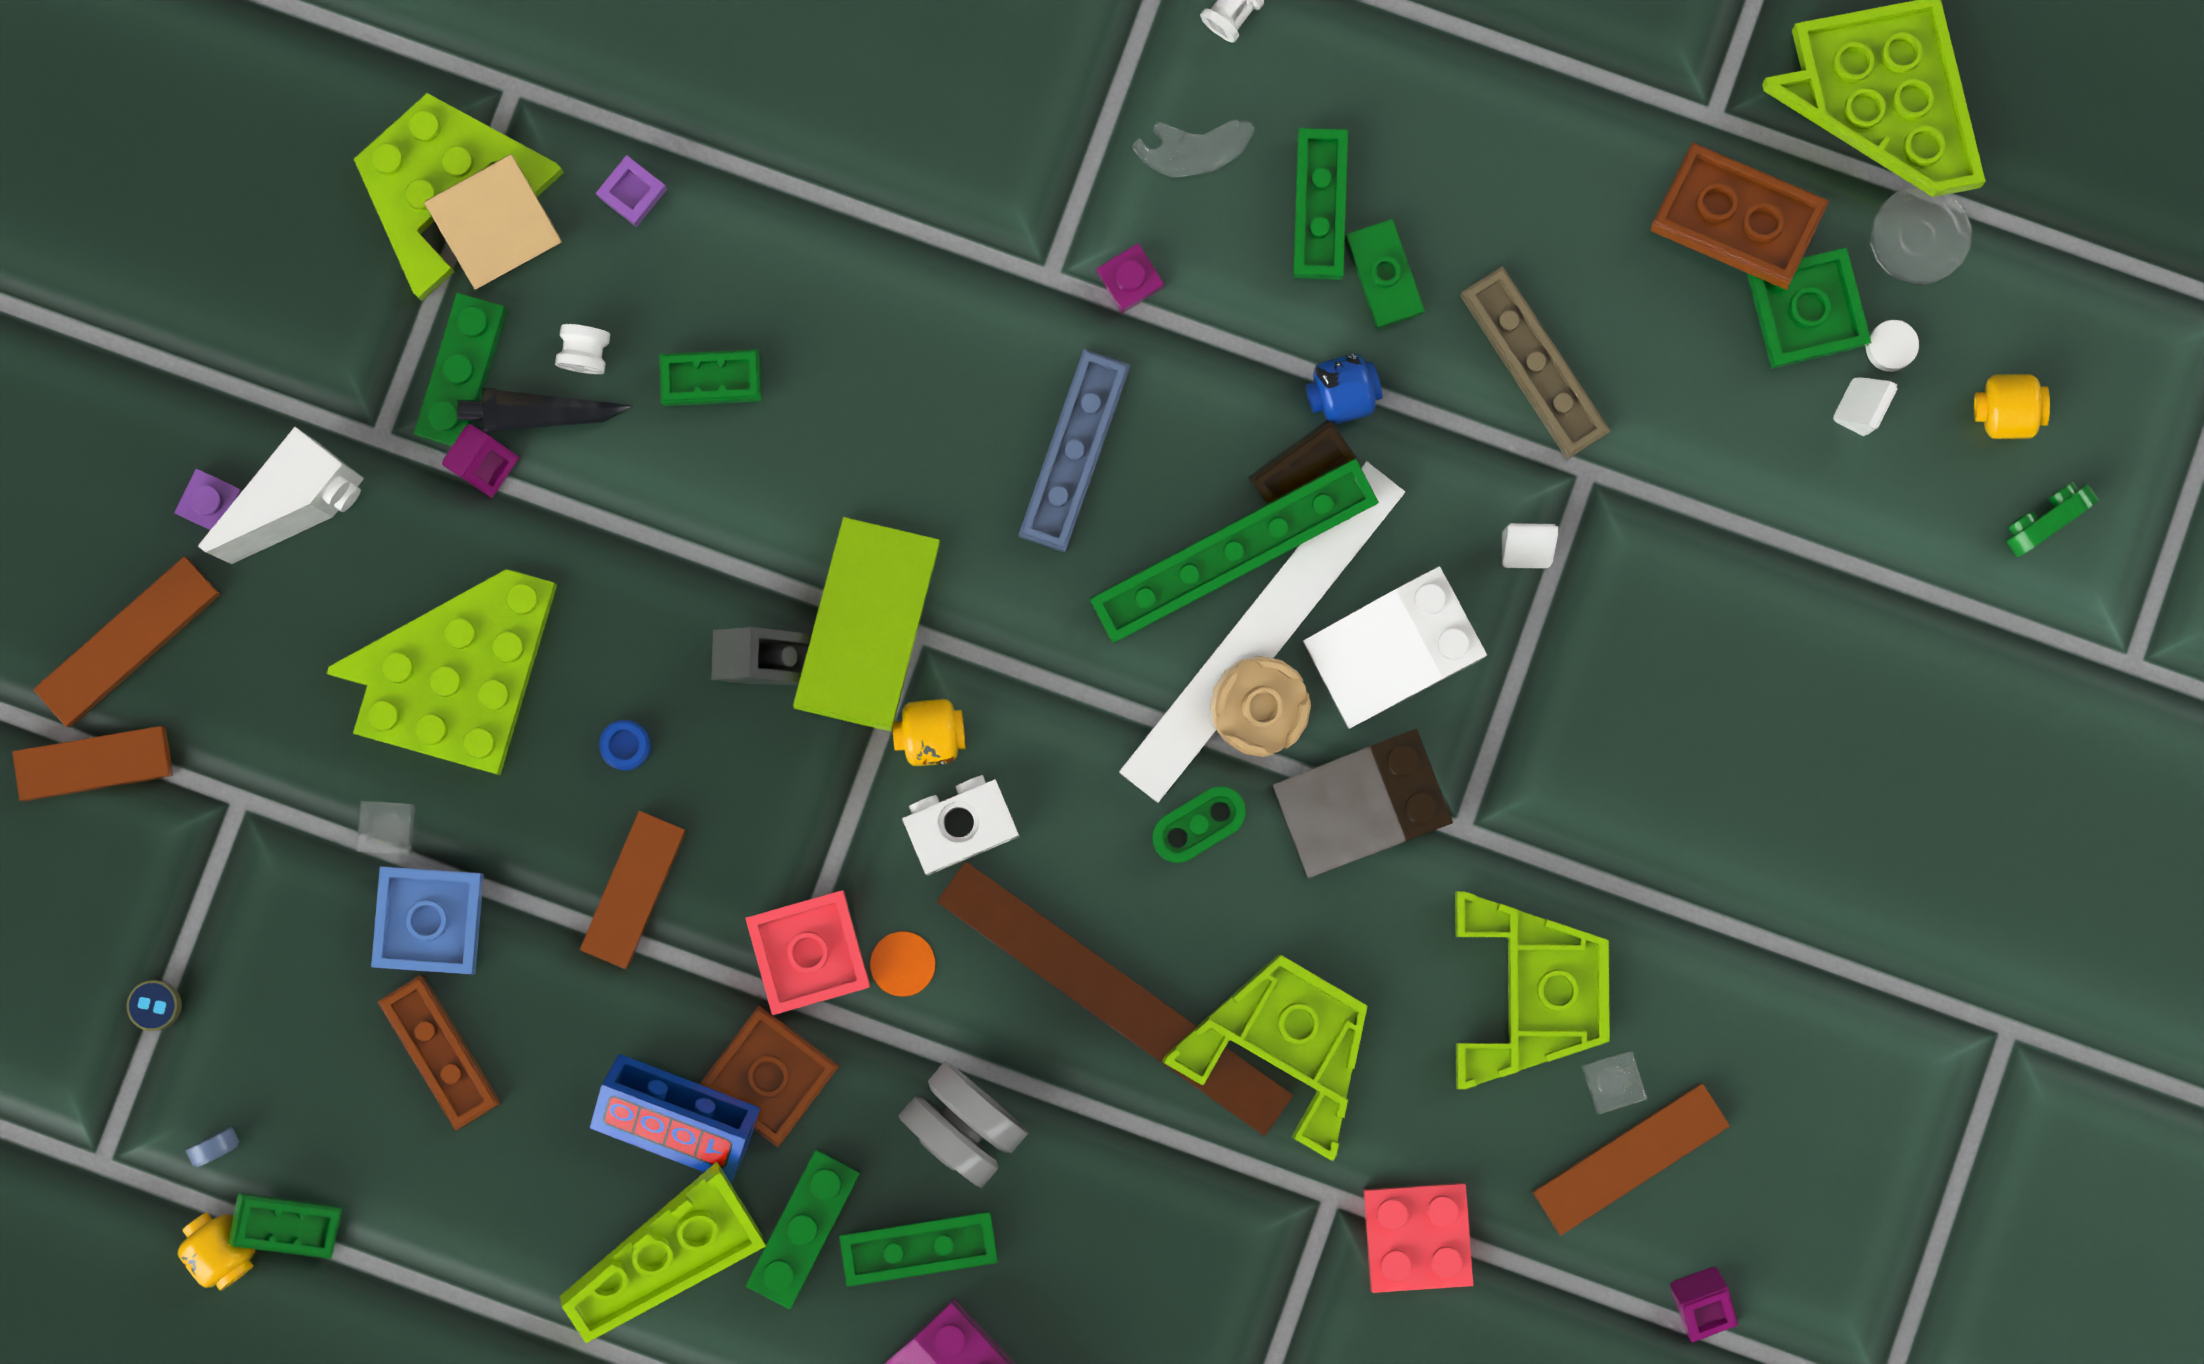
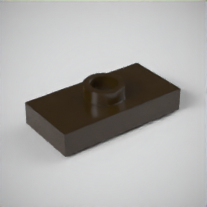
[1248,420,1359,503]

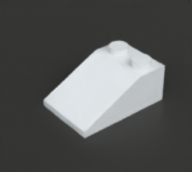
[198,427,364,564]
[1302,566,1487,729]

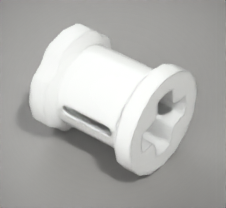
[1200,0,1264,43]

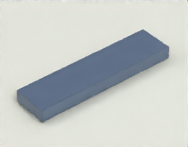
[1018,349,1130,553]

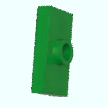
[1345,219,1425,330]
[659,349,762,406]
[228,1193,342,1259]

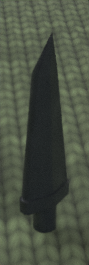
[457,388,633,433]

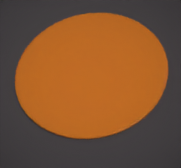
[870,931,935,997]

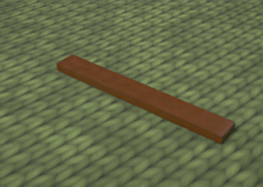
[936,861,1294,1137]

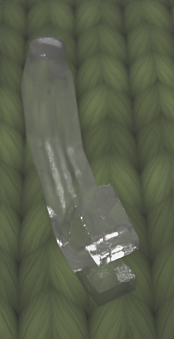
[1133,120,1255,178]

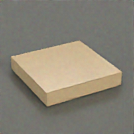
[424,154,562,290]

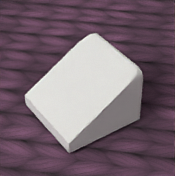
[1833,377,1898,436]
[1502,523,1558,568]

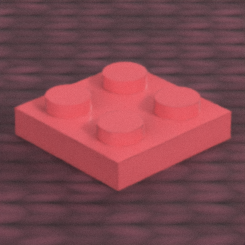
[745,890,871,1015]
[1363,1183,1473,1293]

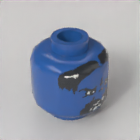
[1306,354,1382,424]

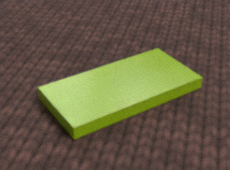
[793,517,940,732]

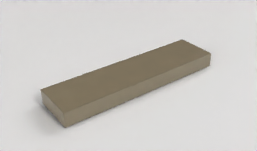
[1460,266,1611,460]

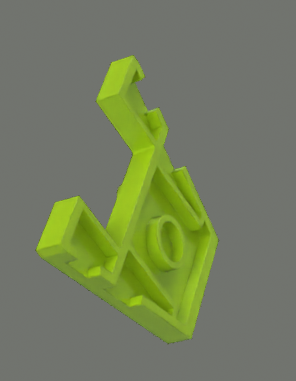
[354,93,564,301]
[1455,891,1610,1089]
[1162,954,1367,1161]

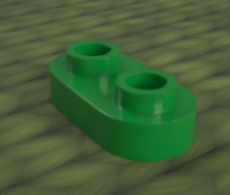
[2005,481,2099,557]
[1152,786,1246,863]

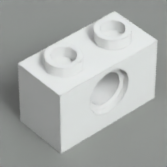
[902,775,1020,876]

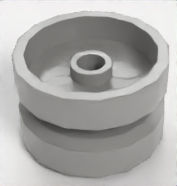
[898,1061,1029,1189]

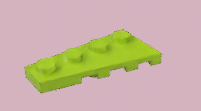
[560,1162,766,1343]

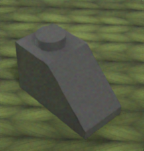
[711,627,812,685]

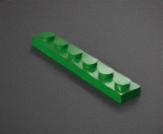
[1089,457,1379,643]

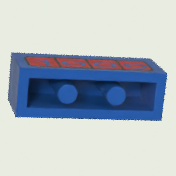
[590,1054,761,1183]

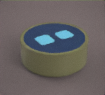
[127,980,182,1031]

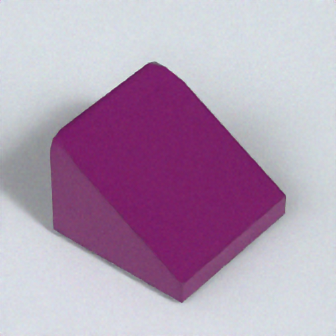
[442,424,520,498]
[1670,1267,1738,1343]

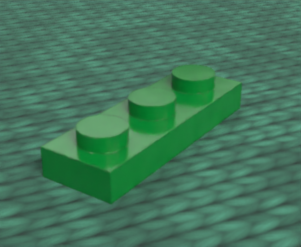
[1293,128,1348,280]
[414,293,507,447]
[745,1149,861,1310]
[839,1211,998,1287]

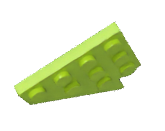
[1762,0,1986,197]
[327,569,557,775]

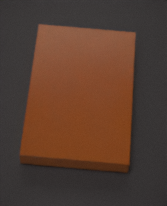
[1650,142,1829,290]

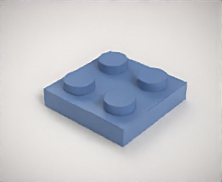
[371,866,484,974]

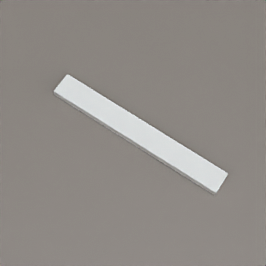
[1119,461,1405,803]

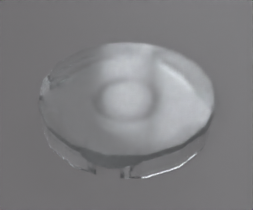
[1870,186,1972,285]

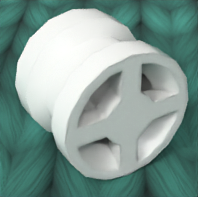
[555,324,611,374]

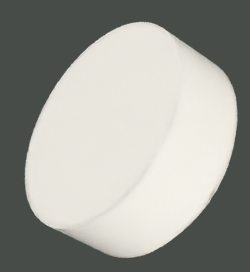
[1866,320,1919,372]

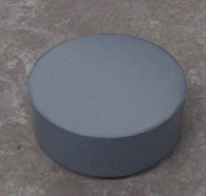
[185,1126,240,1167]

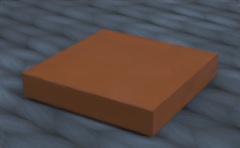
[700,1005,840,1148]

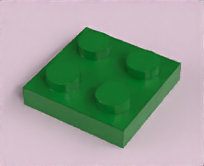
[1747,247,1872,369]

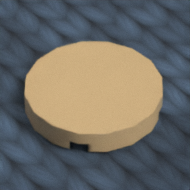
[1210,656,1311,757]

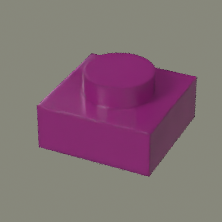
[1096,243,1164,314]

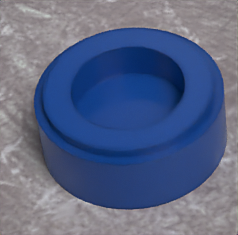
[599,720,651,771]

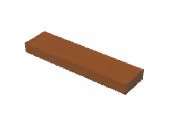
[33,556,221,728]
[1531,1083,1730,1235]

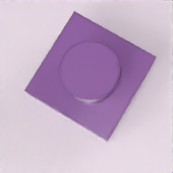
[596,155,668,228]
[174,468,243,530]

